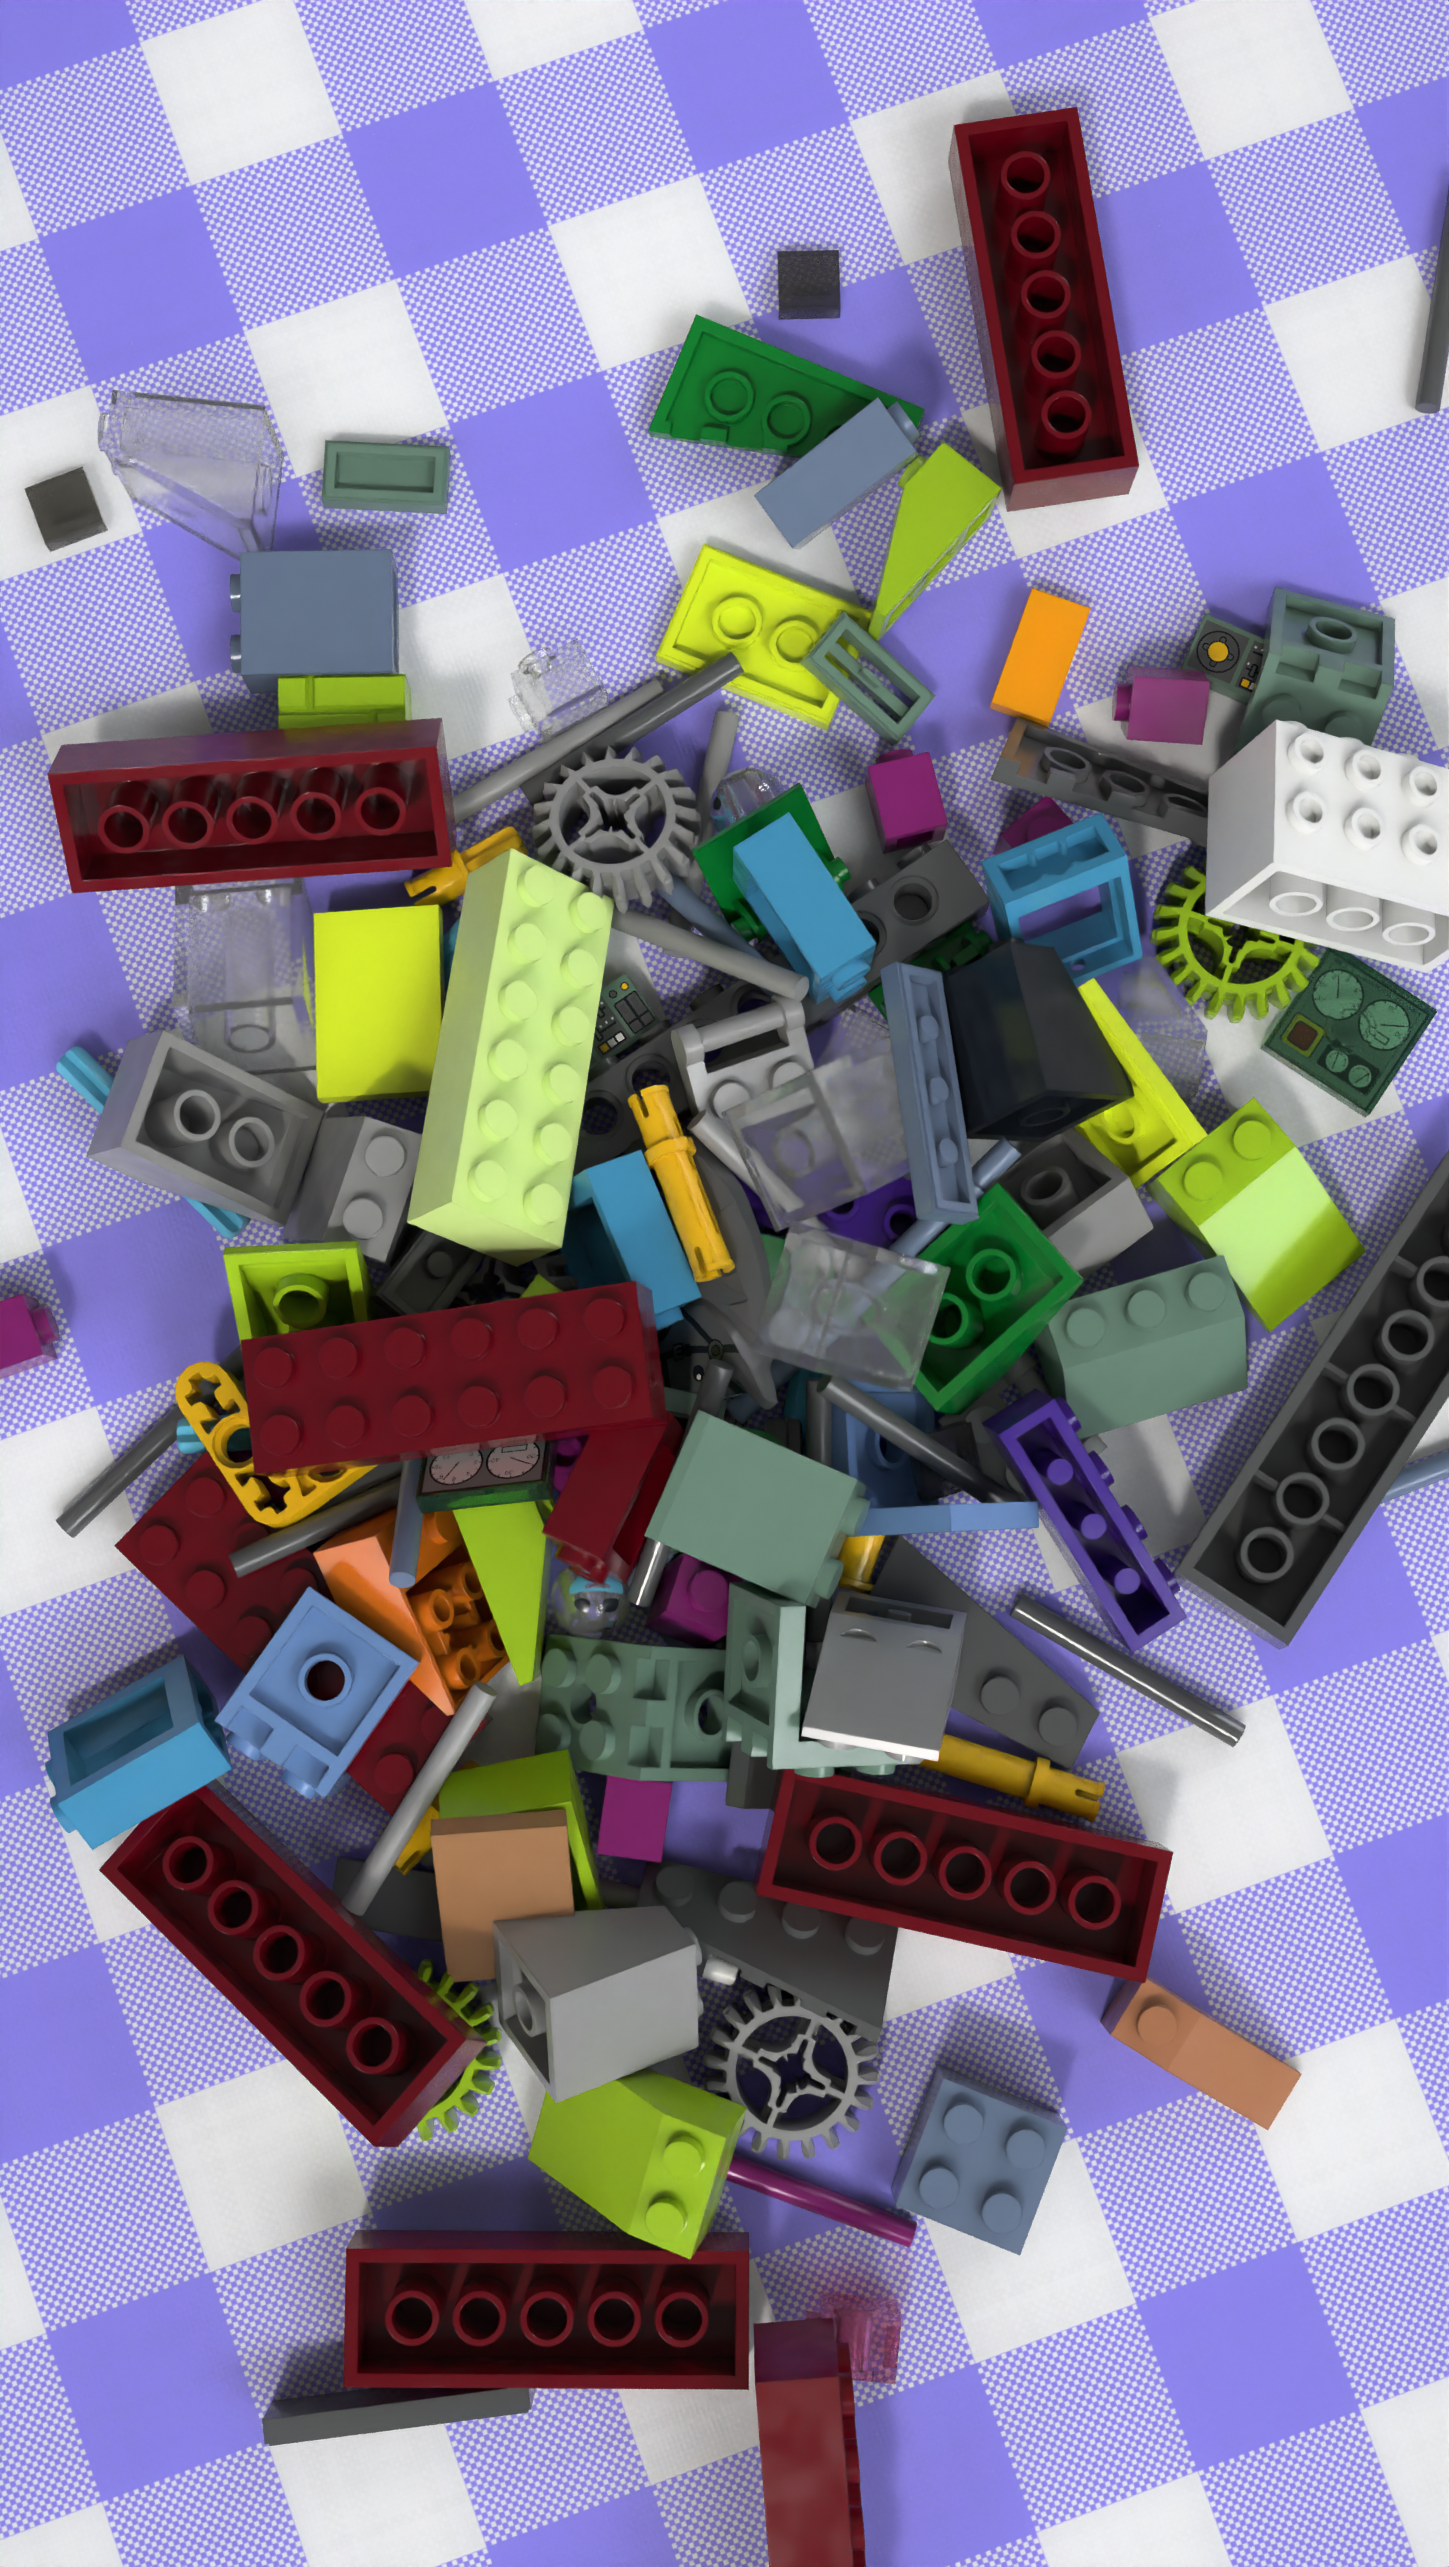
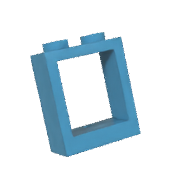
[733,812,876,1005]
[981,813,1143,985]
[556,1150,702,1333]
[45,1654,232,1850]

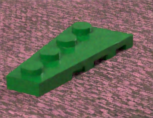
[648,314,925,473]

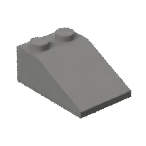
[86,1029,324,1227]

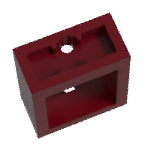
[542,1412,684,1586]

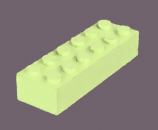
[407,848,615,1267]

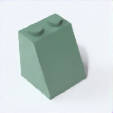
[644,1410,870,1609]

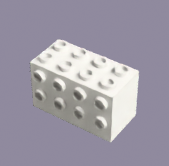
[1205,719,1449,973]

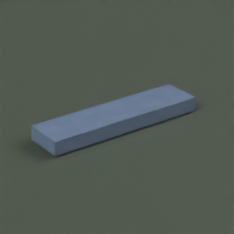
[880,962,979,1225]

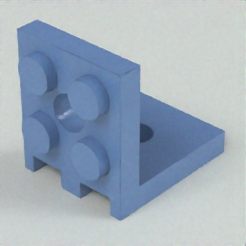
[832,1378,1039,1537]
[214,1586,420,1800]

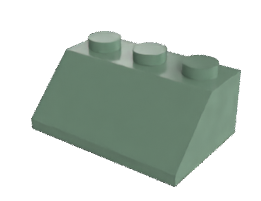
[1033,1254,1248,1440]

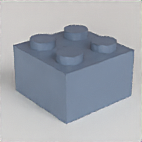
[891,2064,1068,2255]

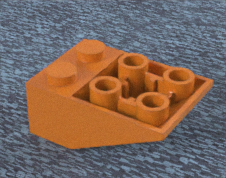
[313,1492,510,1716]

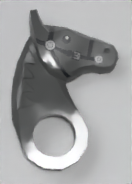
[625,1132,778,1410]

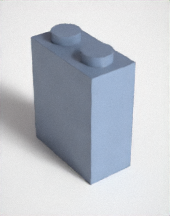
[754,397,921,550]
[230,549,399,694]

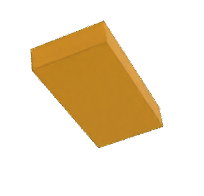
[989,588,1091,727]

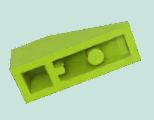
[867,442,1002,642]

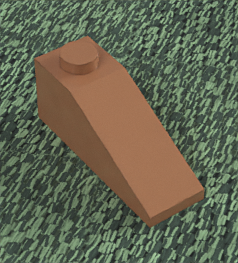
[1100,1975,1302,2130]

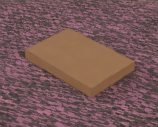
[430,1810,575,1982]

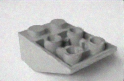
[801,1591,967,1763]

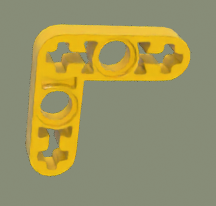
[175,1362,378,1529]

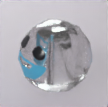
[710,767,786,832]
[551,1566,632,1638]

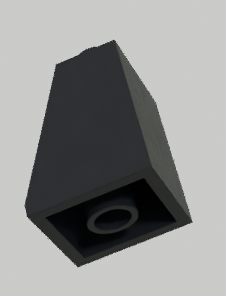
[942,938,1135,1142]

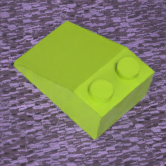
[1145,1097,1366,1333]
[223,1241,379,1350]
[448,1472,556,1686]
[439,1749,606,1911]
[527,2068,747,2259]

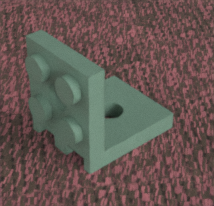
[1228,587,1395,761]
[721,1582,921,1778]
[535,1633,733,1782]

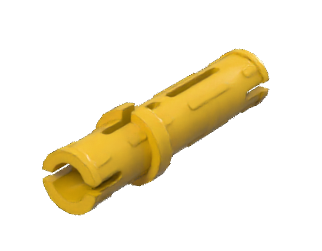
[628,1085,735,1282]
[910,1733,1105,1823]

